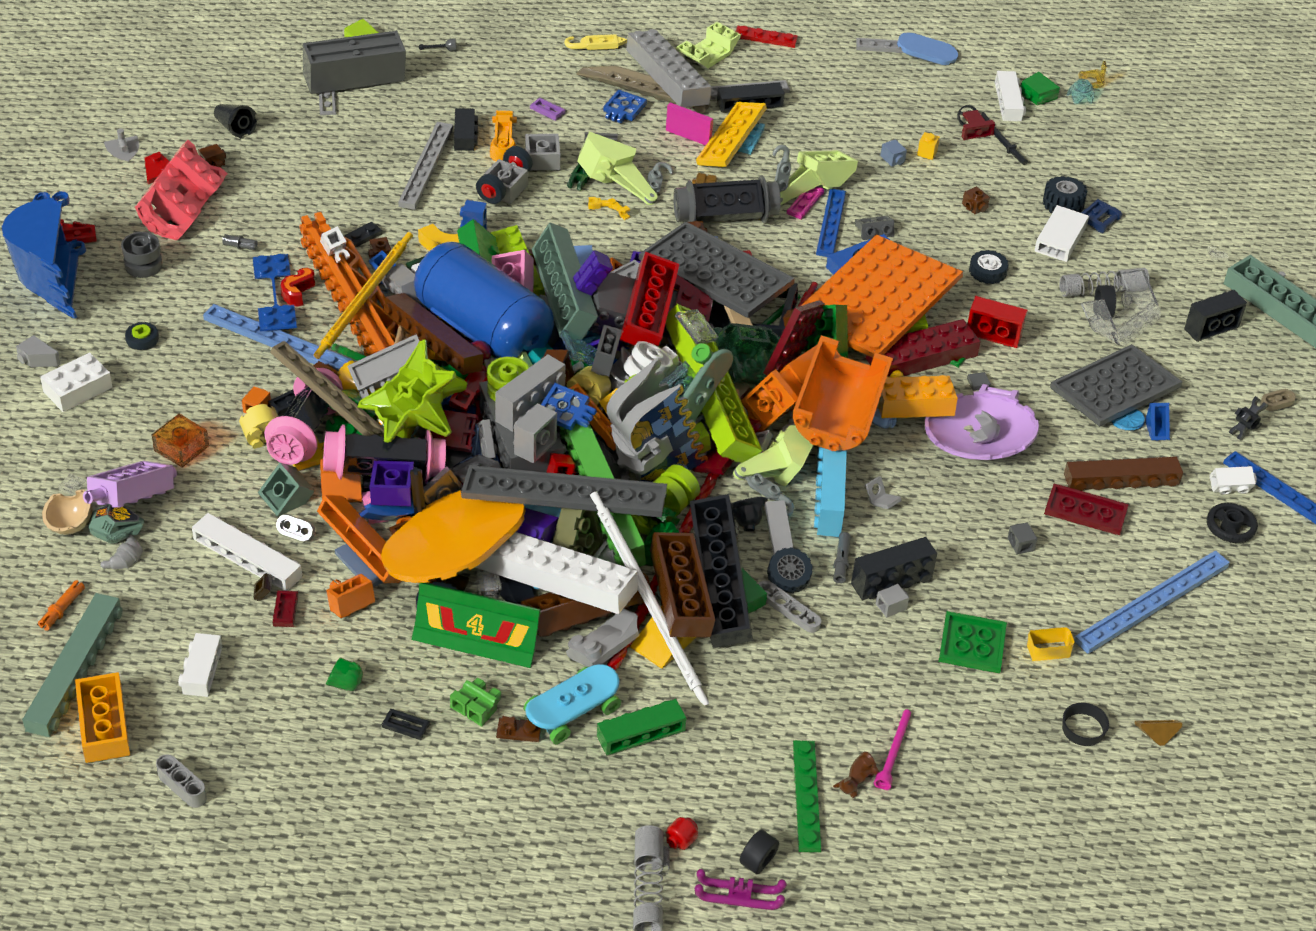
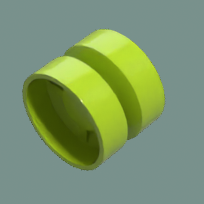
[653,465,700,516]

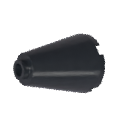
[214,104,257,138]

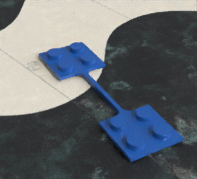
[253,254,297,331]

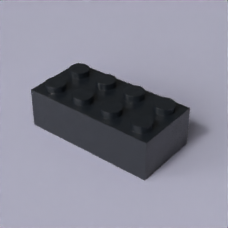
[851,537,938,600]

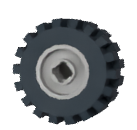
[1043,176,1088,213]

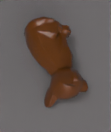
[833,751,879,798]

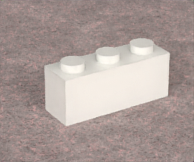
[179,633,222,697]

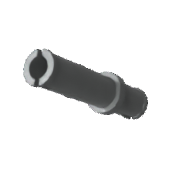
[833,532,851,583]

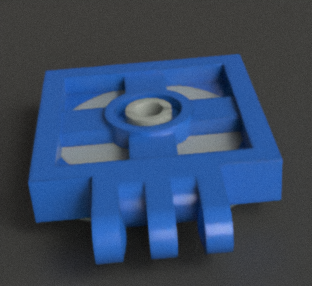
[603,89,647,124]
[541,383,597,431]

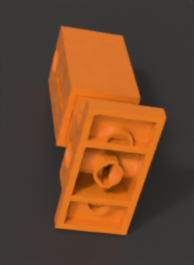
[741,344,841,433]

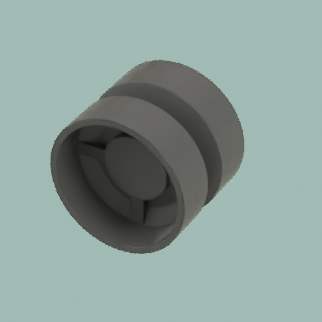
[121,232,163,278]

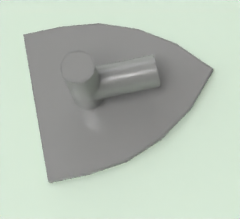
[104,129,139,161]

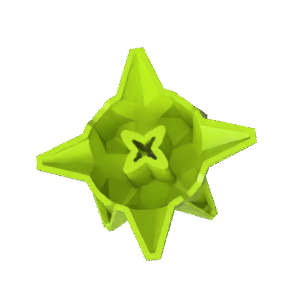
[357,339,467,443]

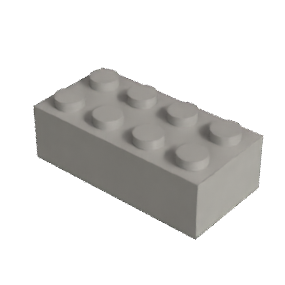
[495,355,566,432]

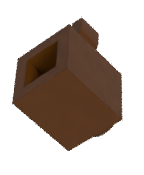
[198,144,226,168]

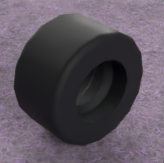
[739,830,780,874]

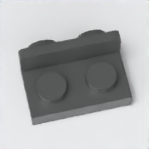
[855,215,894,240]

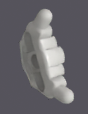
[100,534,143,569]

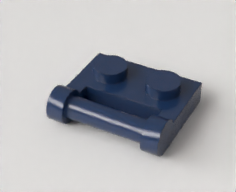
[1081,199,1122,233]

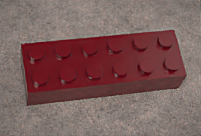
[866,319,981,377]

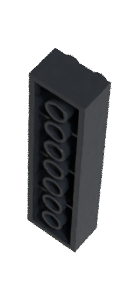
[690,494,753,648]

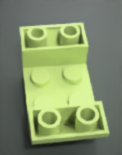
[676,22,741,69]

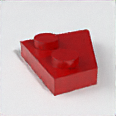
[145,152,169,184]

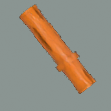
[38,580,85,631]

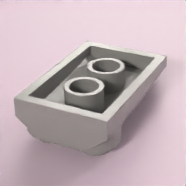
[566,609,640,667]

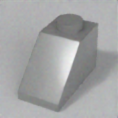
[16,335,60,367]

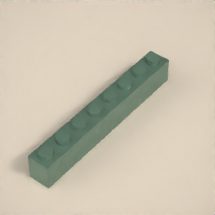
[22,593,123,737]

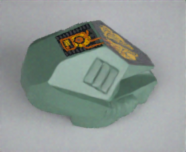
[88,504,144,544]

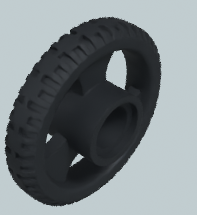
[1206,503,1258,543]

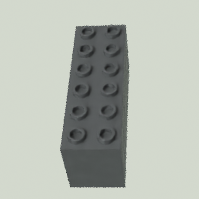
[303,31,406,94]

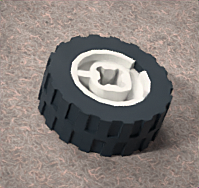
[969,250,1009,284]

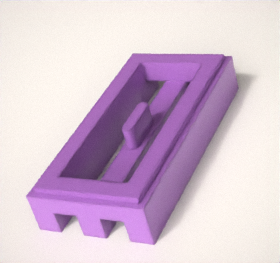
[530,98,565,121]

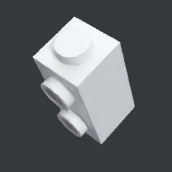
[1209,466,1257,495]

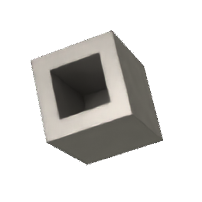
[876,584,909,618]

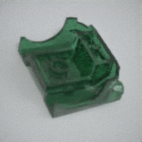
[711,323,780,385]

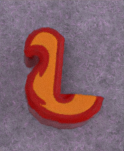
[280,268,315,307]

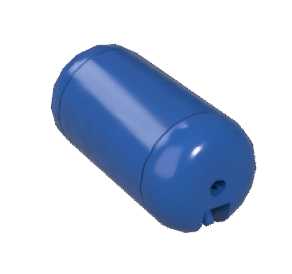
[414,241,554,359]

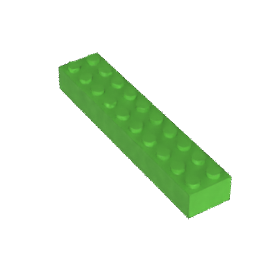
[557,389,646,567]

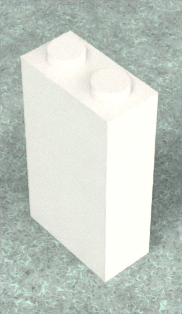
[1034,205,1089,262]

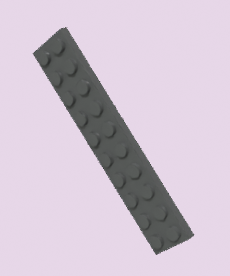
[461,465,667,517]

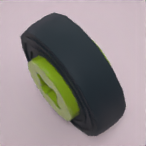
[125,322,159,350]

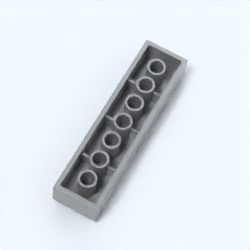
[626,29,712,107]

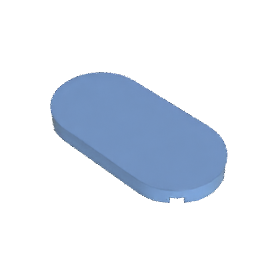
[897,33,958,65]

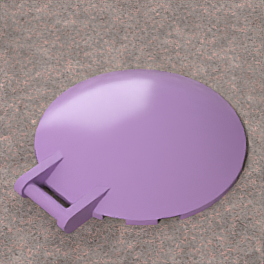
[925,384,1039,460]

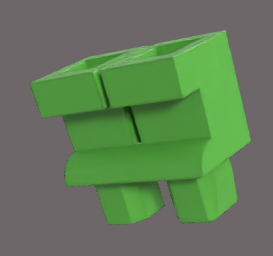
[450,678,501,727]

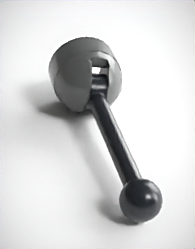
[418,38,457,51]

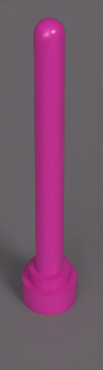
[874,709,911,790]

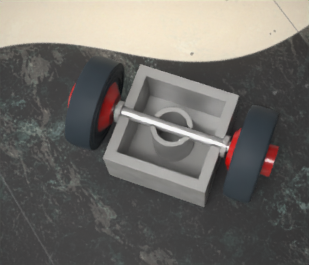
[476,146,533,204]

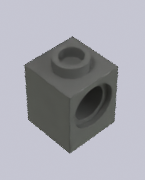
[1007,522,1037,555]

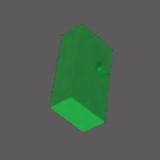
[457,219,500,263]

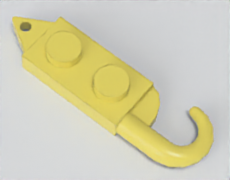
[564,34,627,50]

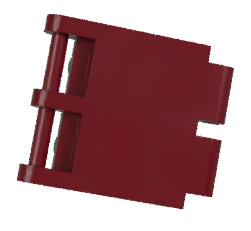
[430,410,479,452]

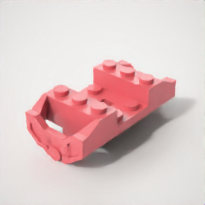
[135,140,228,240]

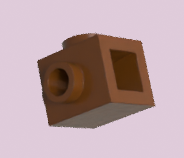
[962,186,990,214]
[368,237,391,259]

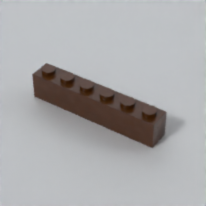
[1064,457,1183,491]

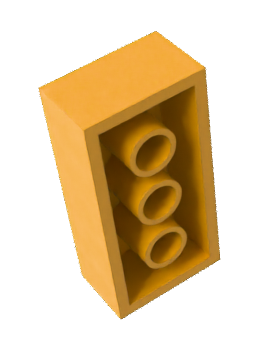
[878,375,958,418]
[75,672,130,763]

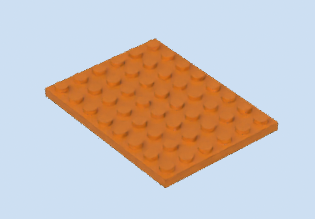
[801,234,963,358]

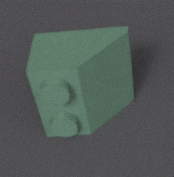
[258,462,315,516]

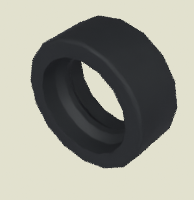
[1094,285,1116,319]

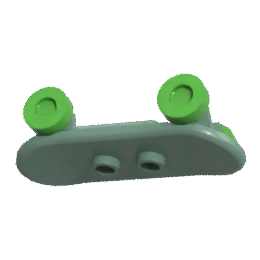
[678,343,733,422]

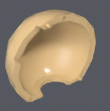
[42,489,93,535]

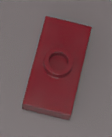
[272,590,298,627]

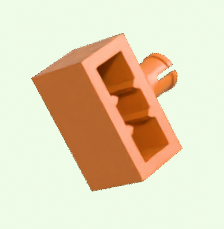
[326,574,376,618]

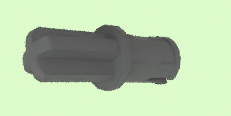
[222,234,258,250]

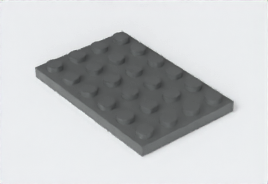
[1050,344,1182,427]

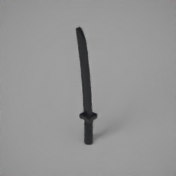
[981,112,1028,165]

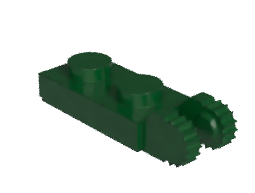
[567,163,590,191]

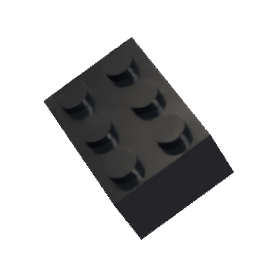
[1184,290,1247,342]

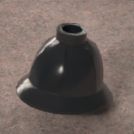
[731,497,768,531]

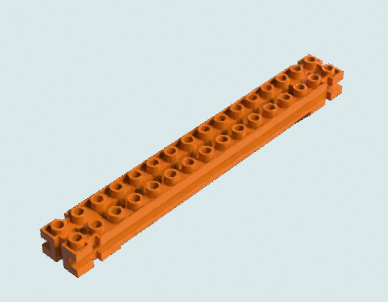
[299,212,400,383]

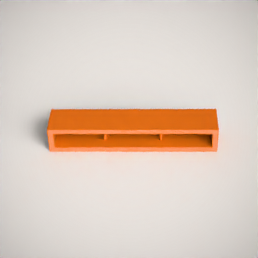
[317,495,402,583]

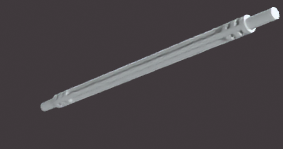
[590,492,709,705]

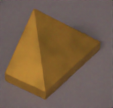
[1135,720,1182,746]

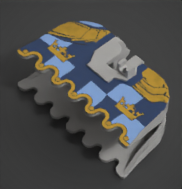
[607,358,708,482]

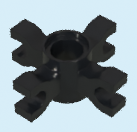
[1229,396,1268,441]

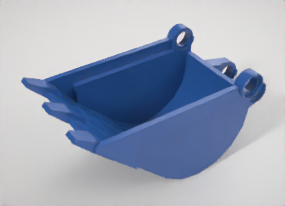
[2,191,86,319]

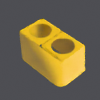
[1027,627,1074,661]

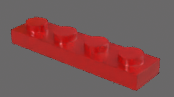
[735,25,798,48]

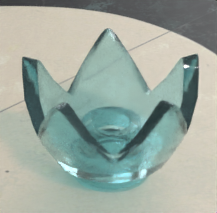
[1066,79,1095,105]

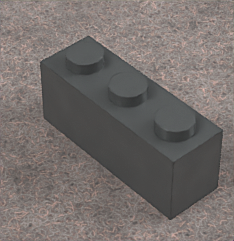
[591,325,622,376]

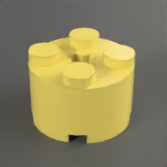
[567,366,611,406]
[239,404,279,449]

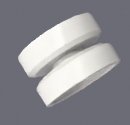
[624,341,673,385]

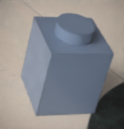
[880,139,907,166]

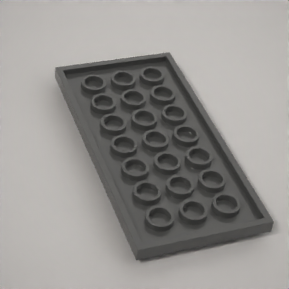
[639,221,795,318]

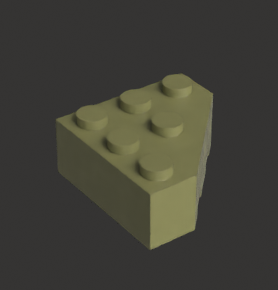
[552,508,603,556]

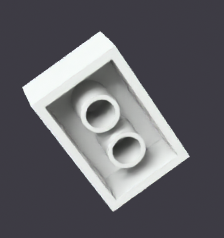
[40,353,113,412]

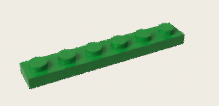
[793,740,821,853]

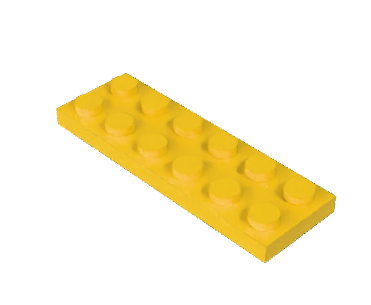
[696,102,767,167]

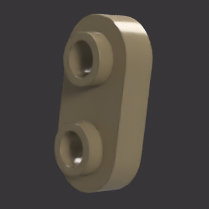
[1260,389,1296,411]

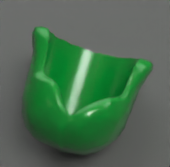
[326,657,363,691]

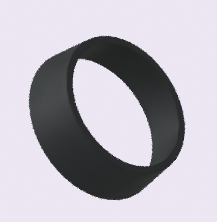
[1062,702,1109,746]

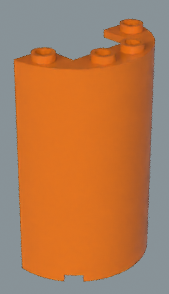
[793,335,893,451]

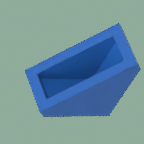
[1145,403,1170,440]

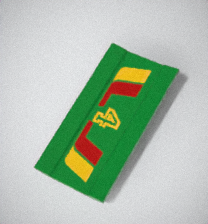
[412,583,540,668]

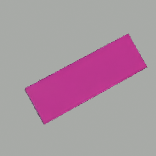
[786,187,825,220]

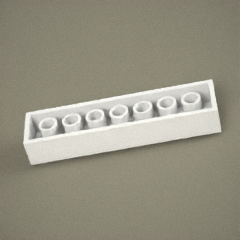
[475,532,638,614]

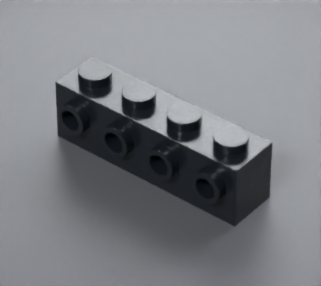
[717,82,785,112]

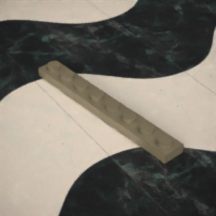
[270,341,384,437]

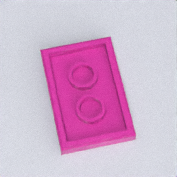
[666,102,713,146]

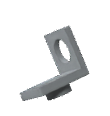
[866,476,902,509]

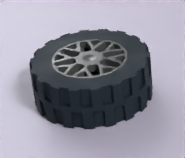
[767,547,813,593]

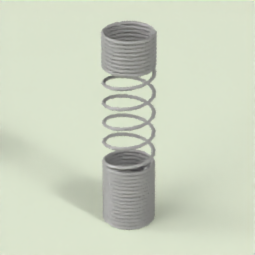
[1059,268,1150,297]
[633,825,664,931]

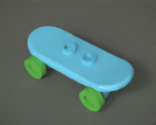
[523,664,621,745]

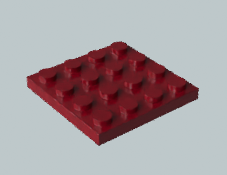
[763,300,825,376]

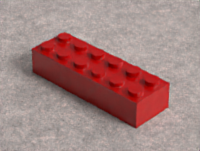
[620,251,680,346]

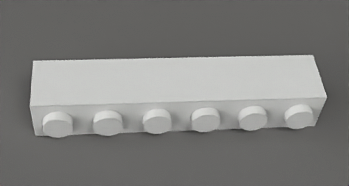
[192,513,302,591]

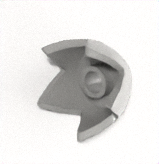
[969,410,1000,443]

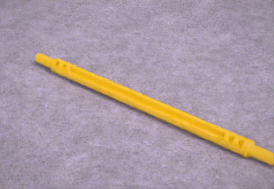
[313,232,413,359]

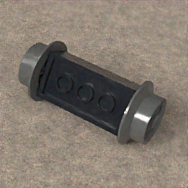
[673,175,781,223]

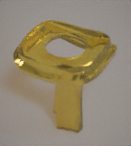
[1078,61,1107,89]

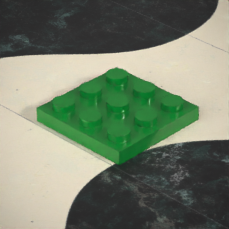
[938,611,1007,674]

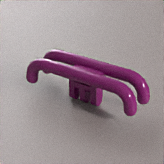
[694,869,787,910]

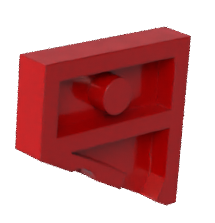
[60,219,97,243]

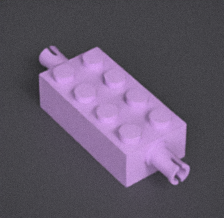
[83,461,177,507]

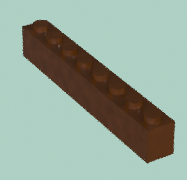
[384,293,483,375]

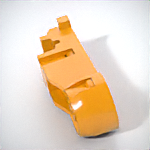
[490,110,517,161]

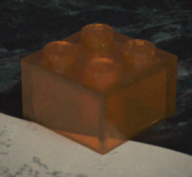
[151,413,209,468]

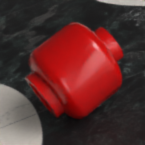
[665,817,698,850]

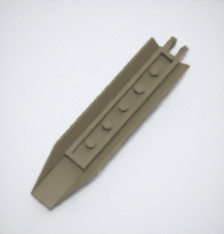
[576,65,710,114]

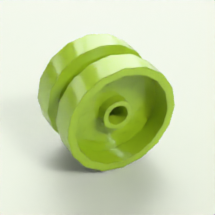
[487,357,529,401]

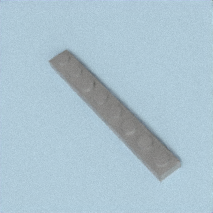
[398,122,453,210]

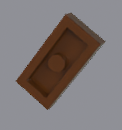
[496,716,541,742]

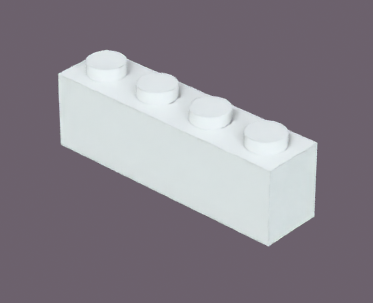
[995,71,1026,121]

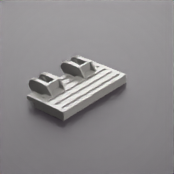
[347,334,420,399]

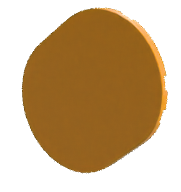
[381,490,526,583]

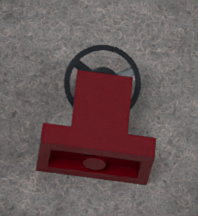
[957,105,995,140]

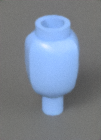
[872,409,897,429]

